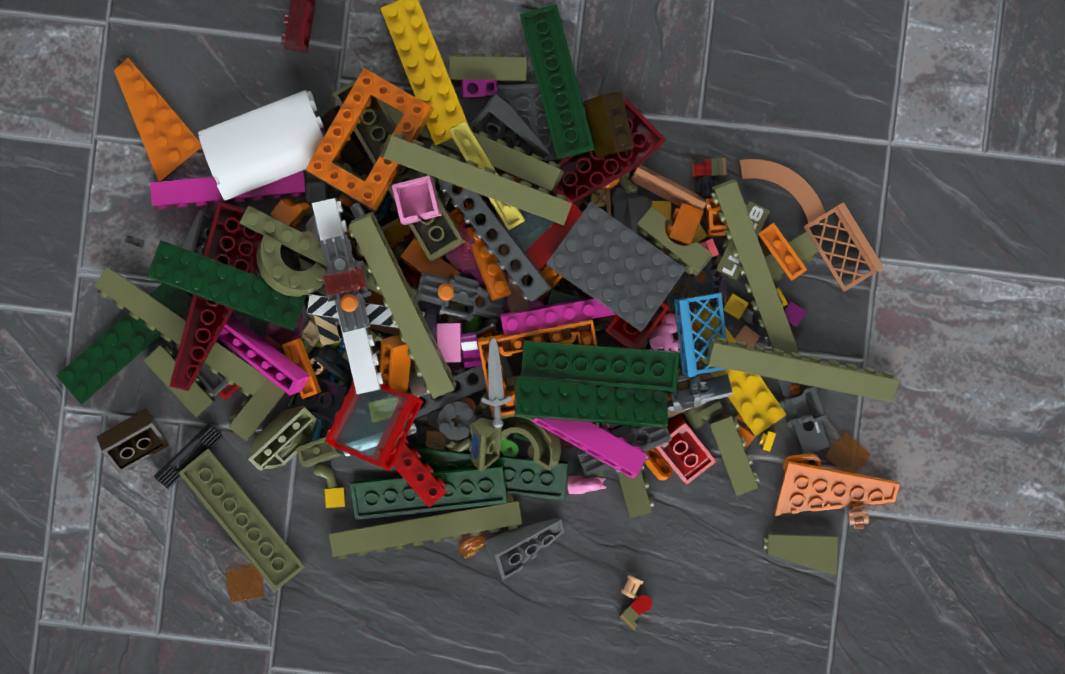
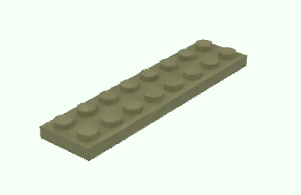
[179,448,306,592]

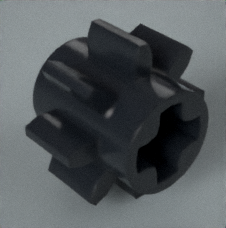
[695,176,718,197]

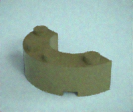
[257,234,328,297]
[500,414,561,470]

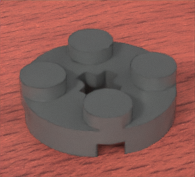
[438,401,477,440]

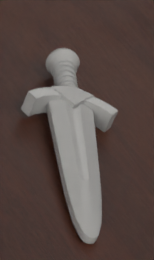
[481,338,512,428]

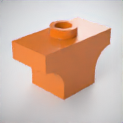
[705,197,727,237]
[270,198,311,229]

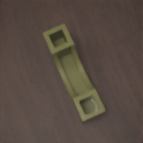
[637,207,712,276]

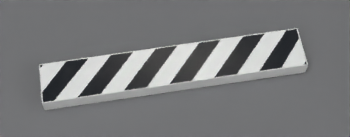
[307,294,425,328]

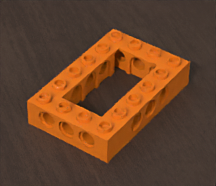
[305,68,434,210]
[477,319,597,418]

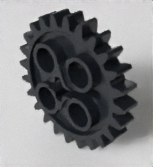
[663,261,719,313]

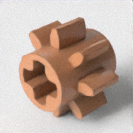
[847,505,869,529]

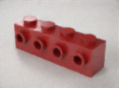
[393,438,447,507]

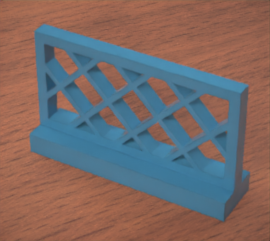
[674,292,727,377]

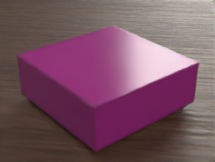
[784,301,807,328]

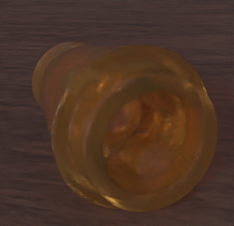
[457,534,486,560]

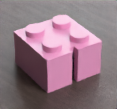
[392,175,442,225]
[434,323,464,362]

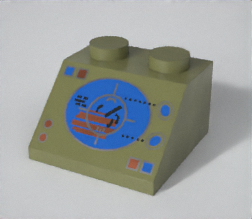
[469,417,501,471]

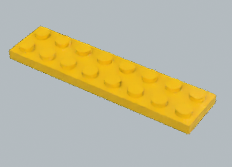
[380,0,469,145]

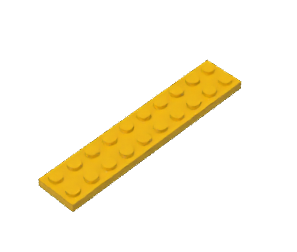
[664,265,787,437]

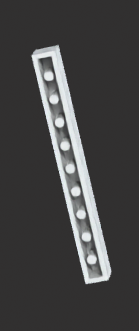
[312,198,383,394]

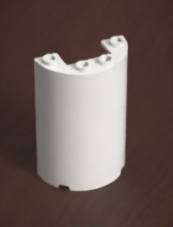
[198,90,324,200]

